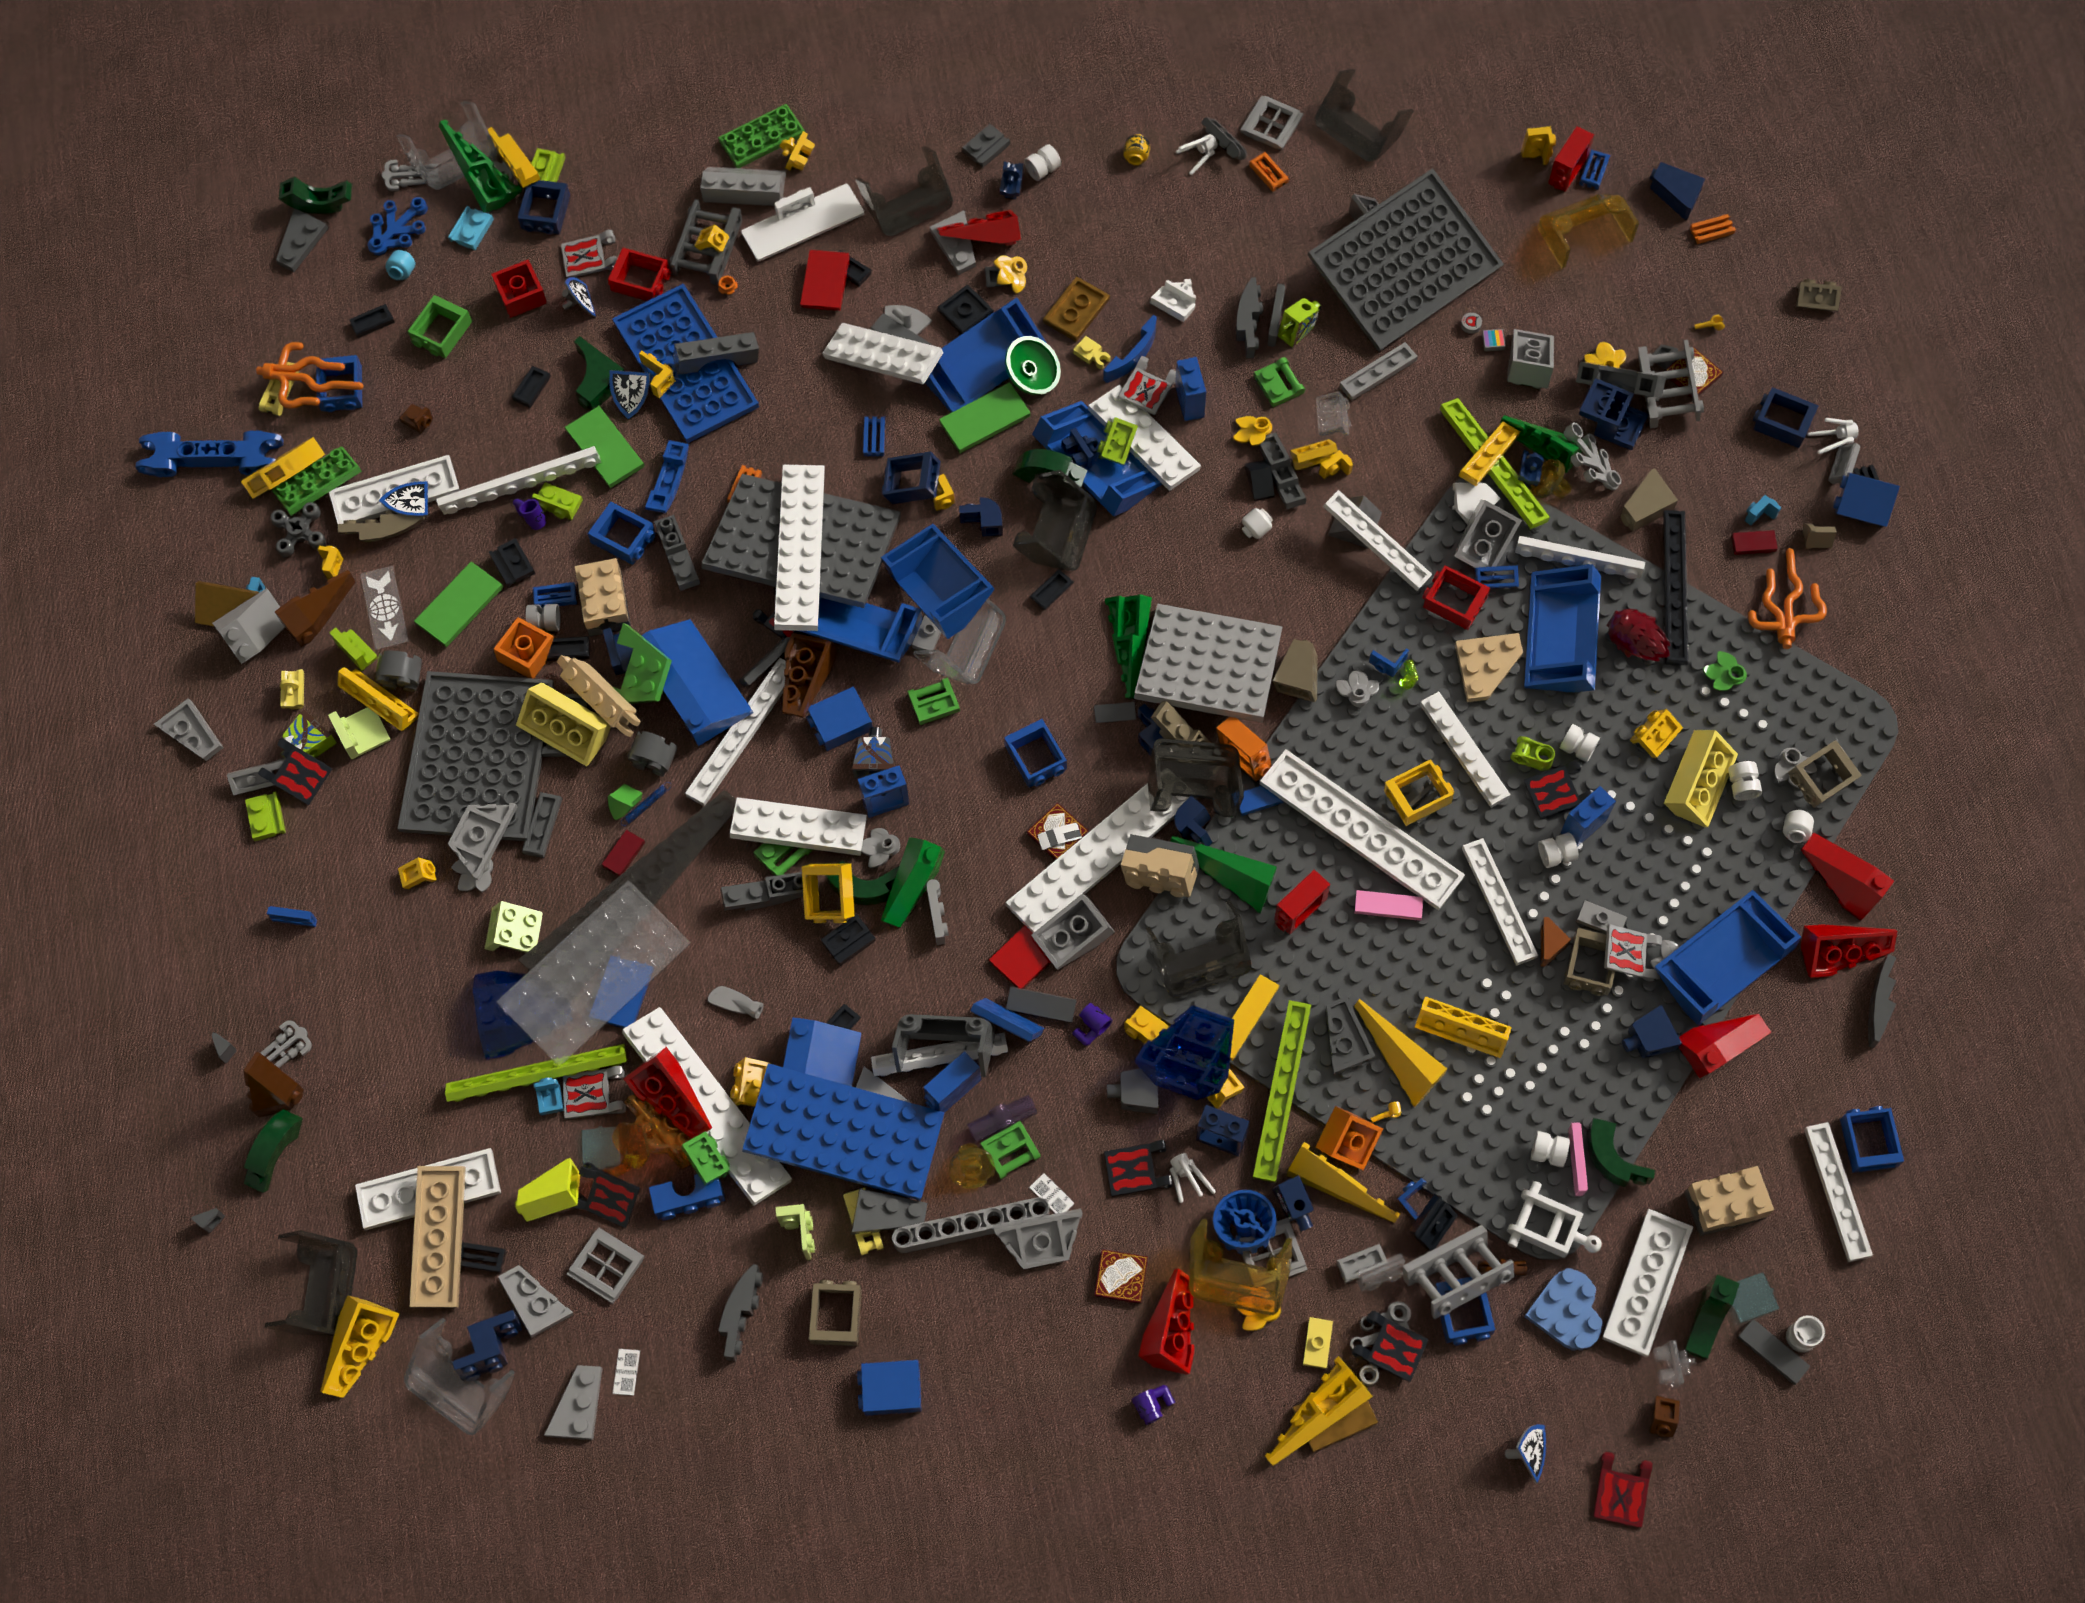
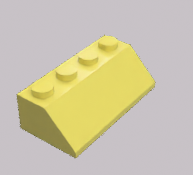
[516,683,611,766]
[1664,730,1738,827]

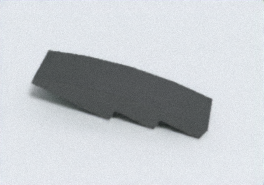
[1258,433,1306,509]
[1868,954,1896,1048]

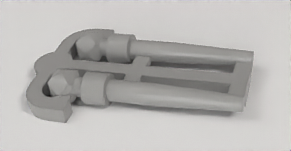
[382,160,439,191]
[261,1021,312,1068]

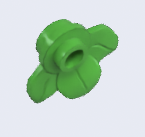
[1703,651,1747,691]

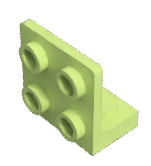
[328,707,390,759]
[485,901,543,954]
[776,1204,815,1260]

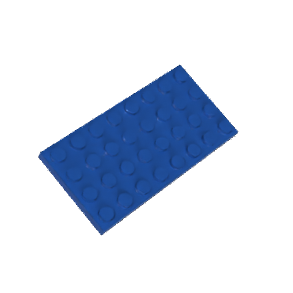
[612,283,759,444]
[742,1063,945,1201]

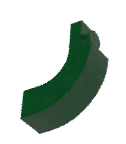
[278,176,352,214]
[1012,449,1088,490]
[825,861,899,905]
[244,1109,303,1193]
[1587,1118,1655,1187]

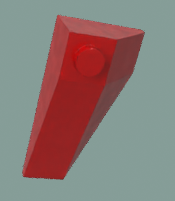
[936,209,1021,246]
[1801,833,1894,921]
[1800,924,1897,978]
[1679,1013,1772,1079]
[623,1046,712,1139]
[1138,1268,1194,1375]

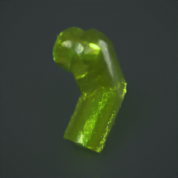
[1399,660,1419,690]

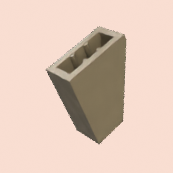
[1621,468,1678,532]
[1273,639,1317,702]

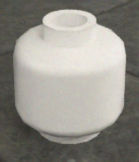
[1242,508,1273,539]
[1783,810,1814,843]

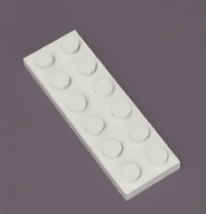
[822,323,943,384]
[1088,385,1201,491]
[329,455,460,524]
[730,797,867,856]
[355,1148,501,1230]
[1602,1209,1693,1357]

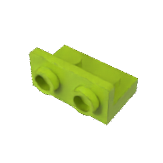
[1097,417,1138,465]
[532,482,583,520]
[329,627,378,671]

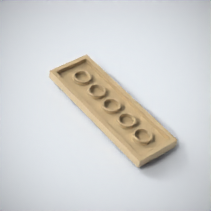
[410,1166,466,1307]

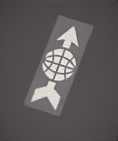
[360,566,409,650]

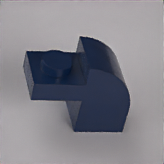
[959,497,1003,537]
[1138,704,1168,757]
[1175,796,1213,846]

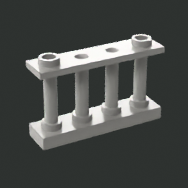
[1638,340,1704,428]
[1403,1225,1514,1319]

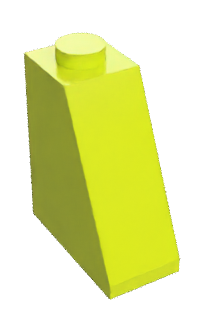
[515,1158,580,1222]

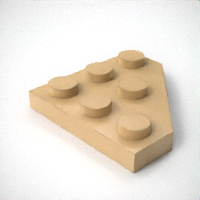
[1455,633,1523,702]

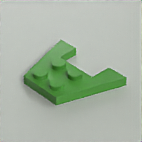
[613,623,672,704]

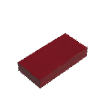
[1731,530,1778,555]
[602,830,645,878]

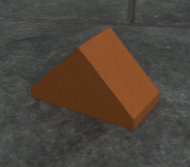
[1540,917,1571,967]

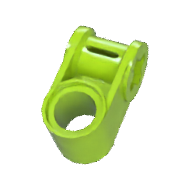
[1510,736,1555,771]

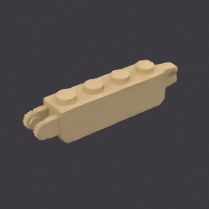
[557,655,641,737]

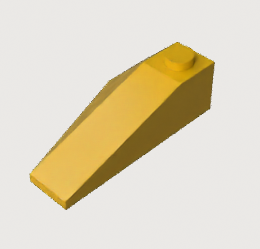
[321,1295,399,1398]

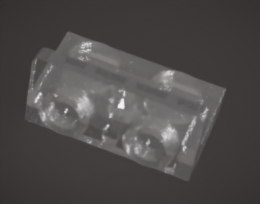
[1316,391,1351,437]

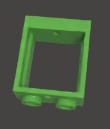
[408,295,472,358]

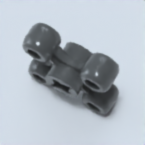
[271,502,326,557]

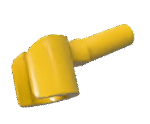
[1694,315,1725,331]
[1371,1102,1401,1123]

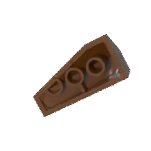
[275,570,356,647]
[782,632,837,718]
[243,1051,304,1118]

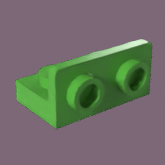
[681,1131,730,1186]

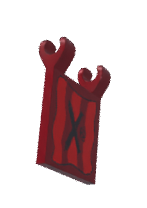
[1593,1452,1653,1528]

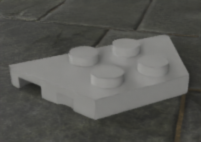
[448,803,518,881]
[993,1209,1082,1269]

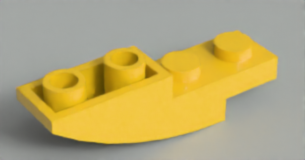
[241,437,325,499]

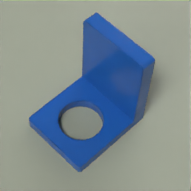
[1369,648,1409,677]
[1398,1178,1427,1220]

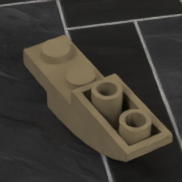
[338,511,425,542]
[1151,701,1225,775]

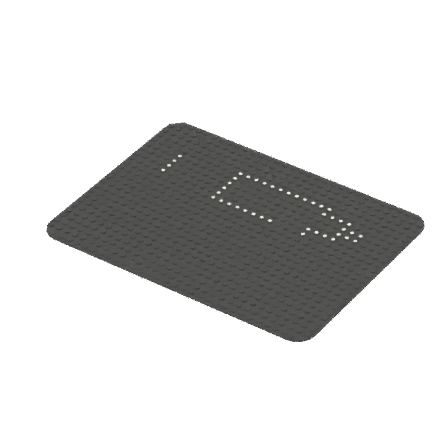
[1117,474,1898,1260]

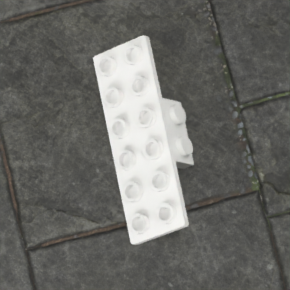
[741,184,864,262]

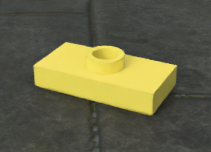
[1303,1317,1333,1369]

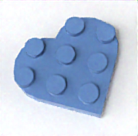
[1524,1268,1602,1350]

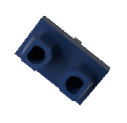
[1000,162,1024,199]
[1061,428,1098,469]
[1518,450,1544,489]

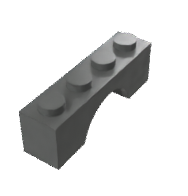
[673,332,759,375]
[1576,362,1666,397]

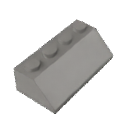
[701,167,786,206]

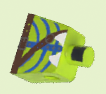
[1278,298,1321,348]
[281,710,336,758]

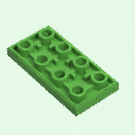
[718,104,805,169]
[939,383,1031,453]
[565,406,645,488]
[272,446,362,515]
[414,562,504,647]

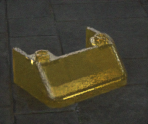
[1538,194,1639,269]
[1189,1219,1292,1315]

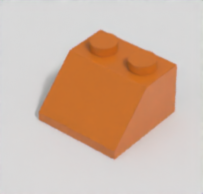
[494,617,554,679]
[1316,1106,1383,1170]

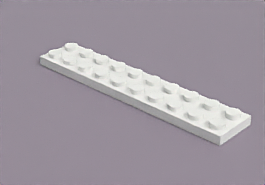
[774,465,825,631]
[1260,749,1465,911]
[1006,767,1197,933]
[622,1007,792,1206]

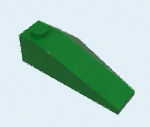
[1500,415,1582,473]
[881,837,945,928]

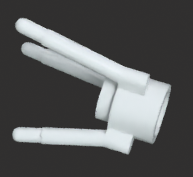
[1176,134,1217,175]
[1807,418,1858,454]
[1170,1153,1216,1203]

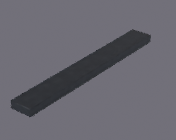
[1663,510,1689,666]

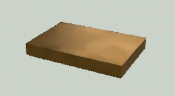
[1043,276,1110,342]
[195,581,259,626]
[1292,1400,1378,1453]

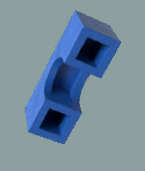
[649,1174,725,1220]

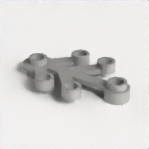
[1564,423,1621,491]
[1350,1301,1411,1386]

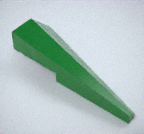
[439,120,522,213]
[1105,594,1152,699]
[1170,836,1277,914]

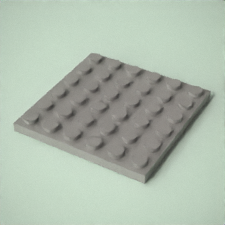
[1134,604,1282,723]

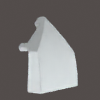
[1150,279,1196,322]
[1452,483,1500,524]

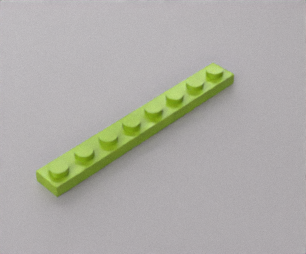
[1440,398,1550,529]
[1253,1000,1311,1183]
[445,1044,626,1102]

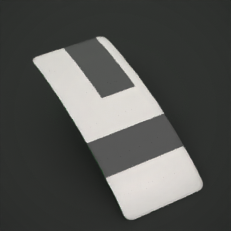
[1038,823,1082,850]

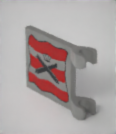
[561,230,617,278]
[1118,356,1176,415]
[1604,924,1662,982]
[563,1066,626,1119]

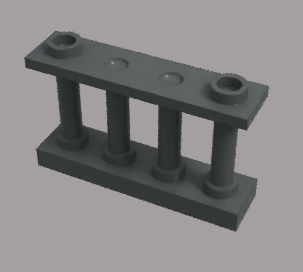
[669,199,742,285]

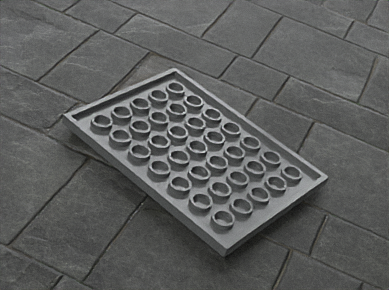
[1307,168,1504,352]
[702,474,901,608]
[398,671,555,841]

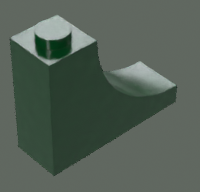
[574,336,624,410]
[1684,1274,1740,1360]

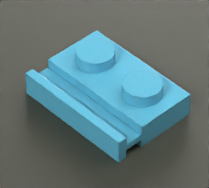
[448,206,494,250]

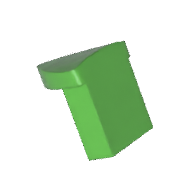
[608,784,643,820]

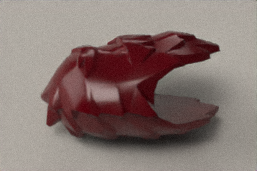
[1607,609,1671,661]

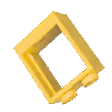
[1384,759,1454,826]
[802,863,855,923]

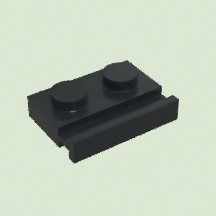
[489,538,535,588]
[821,914,876,966]
[1409,1194,1458,1251]

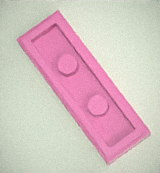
[1354,890,1423,921]
[1568,1123,1588,1196]

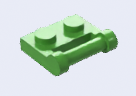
[1254,357,1306,407]
[907,677,960,725]
[753,843,812,876]
[981,1121,1041,1179]

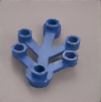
[368,197,428,255]

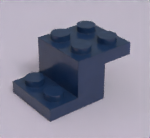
[1578,378,1649,451]
[452,1310,523,1382]

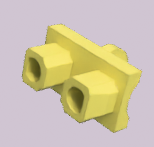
[280,669,304,710]

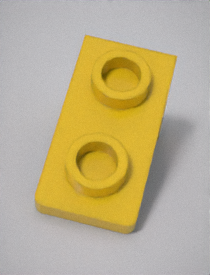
[639,350,675,399]

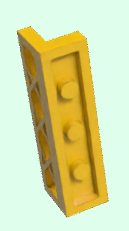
[486,127,540,188]
[338,667,419,731]
[1414,996,1511,1058]

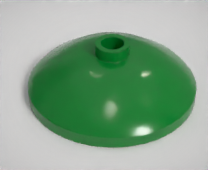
[1005,336,1061,395]

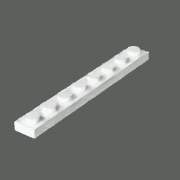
[436,446,601,515]
[685,658,786,806]

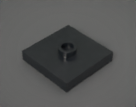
[937,284,994,335]

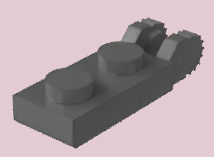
[1201,117,1248,160]

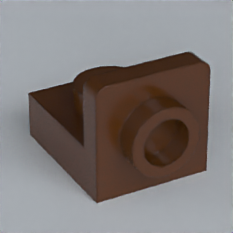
[400,404,433,433]
[1650,1396,1680,1438]

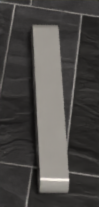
[892,1197,1050,1253]

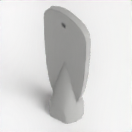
[708,986,763,1019]

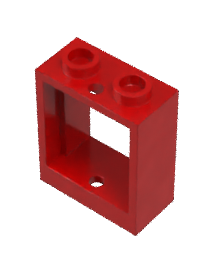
[1548,126,1595,192]
[608,248,671,301]
[1422,565,1490,630]
[1274,869,1331,934]

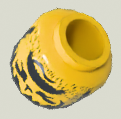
[1123,134,1150,165]

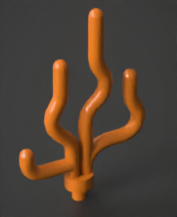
[256,342,363,409]
[1748,548,1827,649]

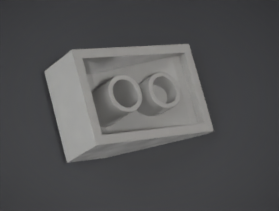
[1507,329,1554,389]
[1454,499,1522,576]
[213,588,284,664]
[1031,893,1115,970]

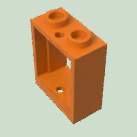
[1216,717,1272,782]

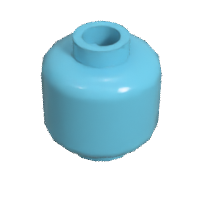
[385,250,415,280]

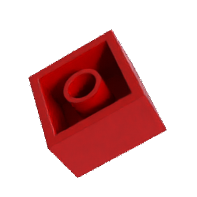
[491,259,547,318]

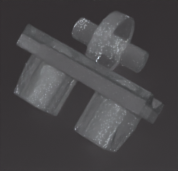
[1653,1340,1696,1388]

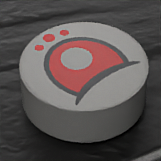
[1461,313,1482,334]

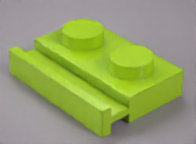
[531,148,565,182]
[245,792,286,841]

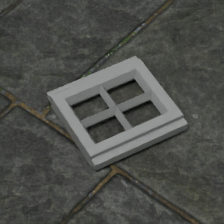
[1240,96,1304,150]
[1235,1218,1308,1288]
[567,1227,645,1304]

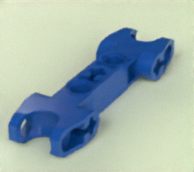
[136,431,284,477]

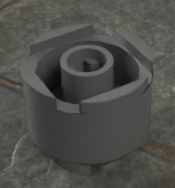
[375,651,422,692]
[627,731,677,777]

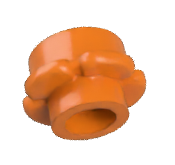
[718,276,738,295]

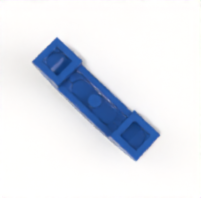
[1103,315,1157,383]
[645,440,689,513]

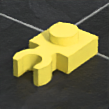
[1073,336,1111,370]

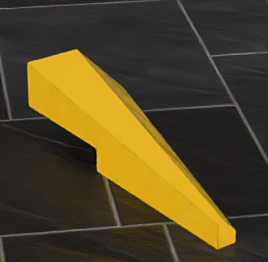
[1354,999,1447,1107]
[1287,1142,1400,1223]
[1265,1356,1373,1466]

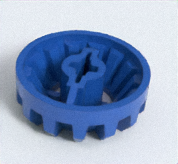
[1213,1190,1277,1254]

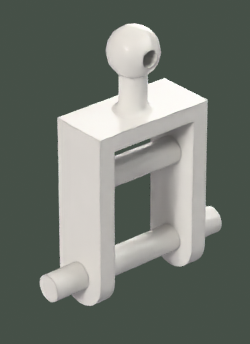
[1507,1181,1602,1258]

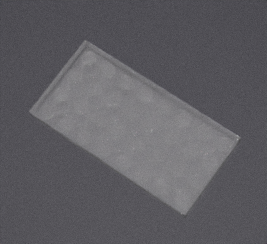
[496,880,691,1066]

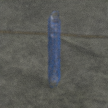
[621,782,671,826]

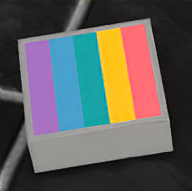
[1482,329,1505,351]

